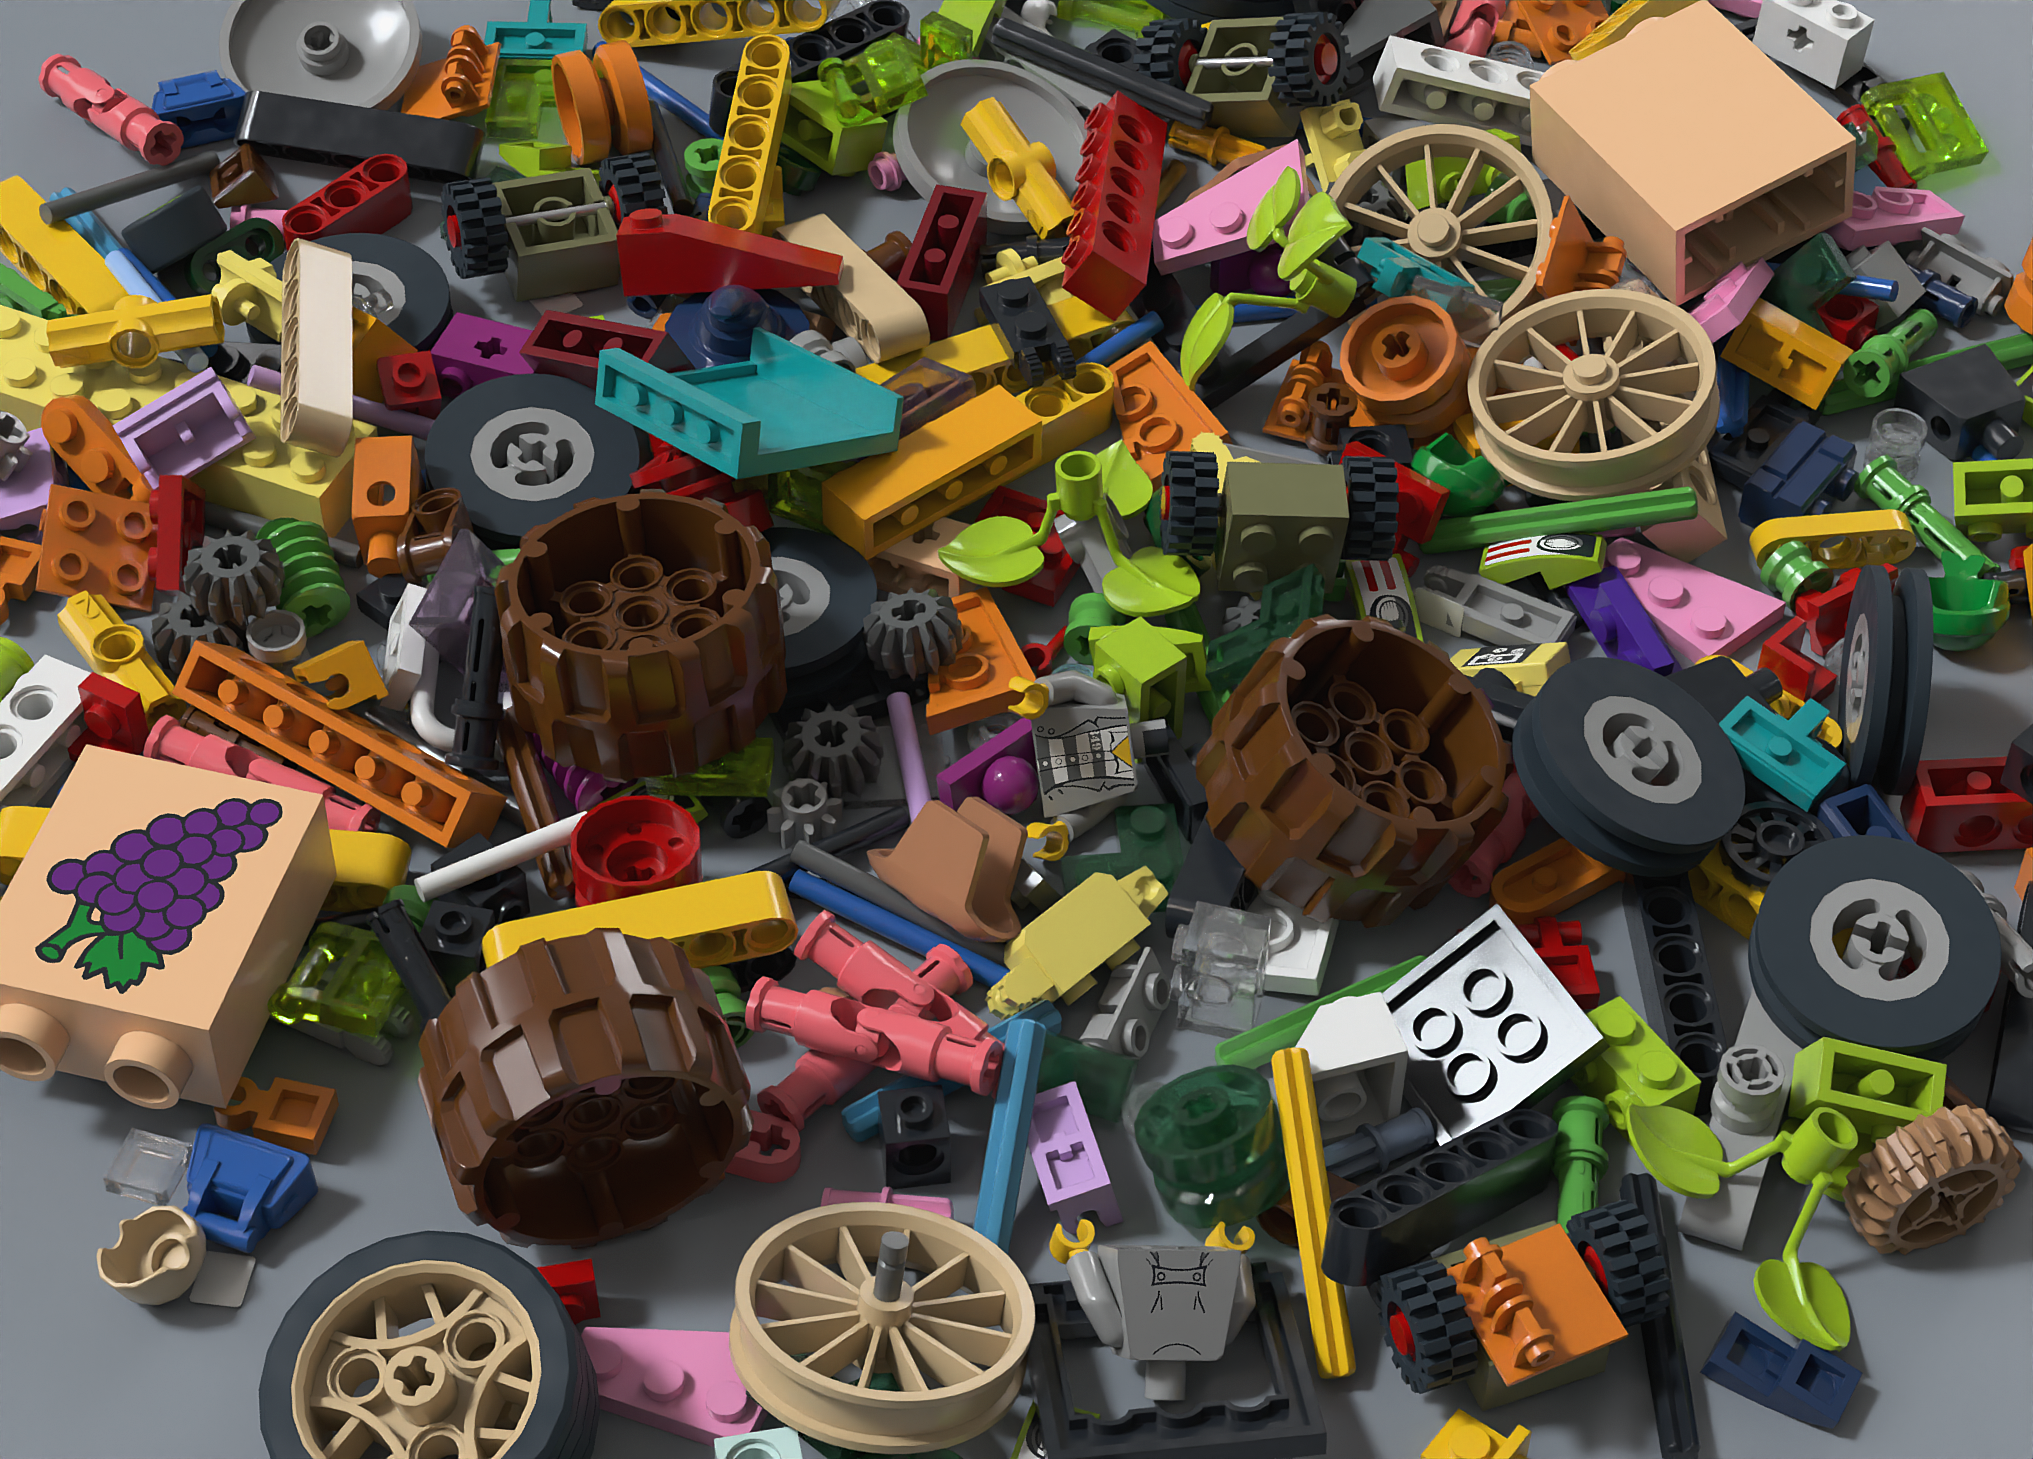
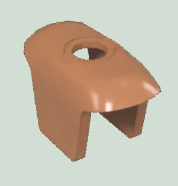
[866,797,1028,943]

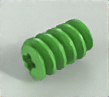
[256,518,351,638]

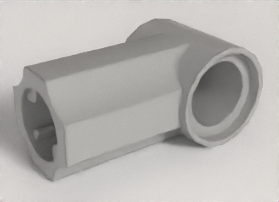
[1054,493,1133,593]

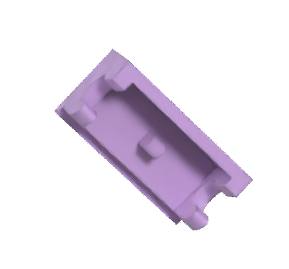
[112,367,256,490]
[0,427,69,545]
[1028,1081,1123,1234]

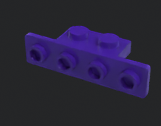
[1565,566,1683,677]

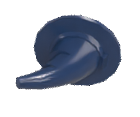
[665,285,810,369]

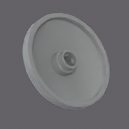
[219,0,423,110]
[893,59,1088,235]

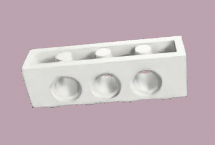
[1373,35,1545,146]
[0,655,91,811]

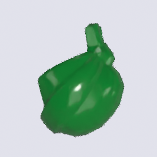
[1411,432,1511,518]
[1928,551,2010,652]

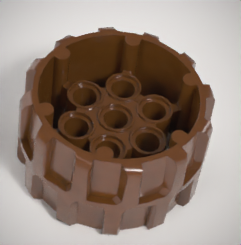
[494,489,787,783]
[1196,614,1514,928]
[418,928,754,1249]

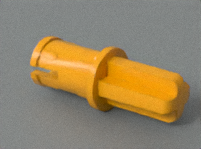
[1168,121,1267,167]

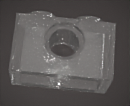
[1169,901,1271,1039]

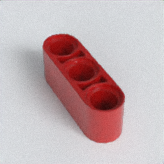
[282,154,413,251]

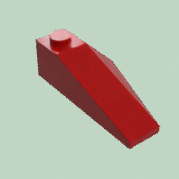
[616,209,844,297]

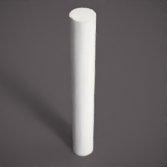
[414,811,587,902]

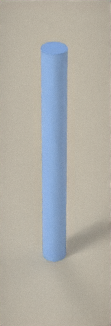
[105,250,209,373]

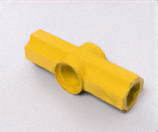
[960,97,1074,240]
[46,294,225,368]
[57,590,187,733]

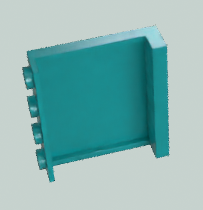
[595,327,904,479]

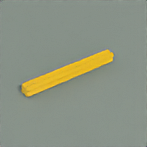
[1271,1047,1356,1379]

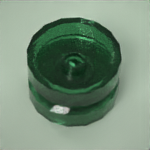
[1134,1064,1290,1229]

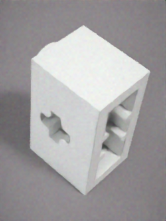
[1752,0,1875,90]

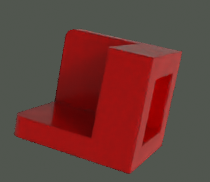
[1757,616,1838,704]

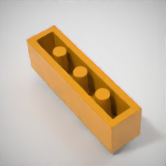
[821,385,1042,561]

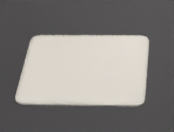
[529,293,583,316]
[1415,587,1464,637]
[190,1251,256,1307]

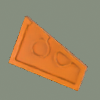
[1107,341,1233,493]
[926,587,1036,736]

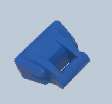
[152,70,246,149]
[183,1123,318,1253]

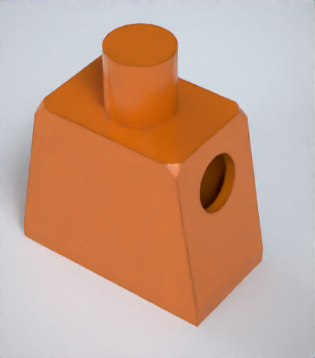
[352,435,427,578]

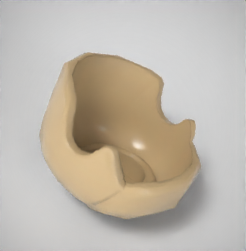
[96,1205,207,1305]

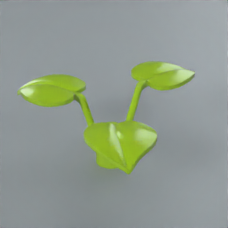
[1180,166,1357,393]
[938,440,1200,617]
[1625,1103,1873,1352]

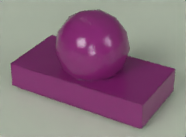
[1210,243,1293,297]
[936,718,1040,815]

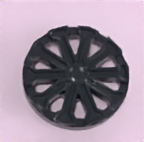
[1718,801,1834,893]

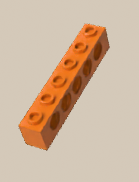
[172,640,508,848]

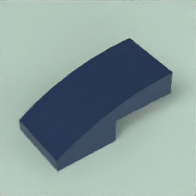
[1700,1311,1863,1429]

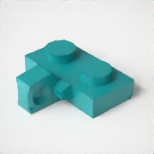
[484,0,588,71]
[1357,237,1475,310]
[1719,696,1846,812]

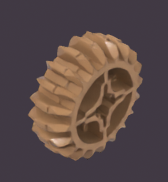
[1842,1105,2021,1255]

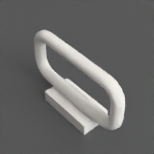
[380,574,512,761]

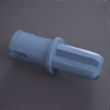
[1323,1107,1435,1180]

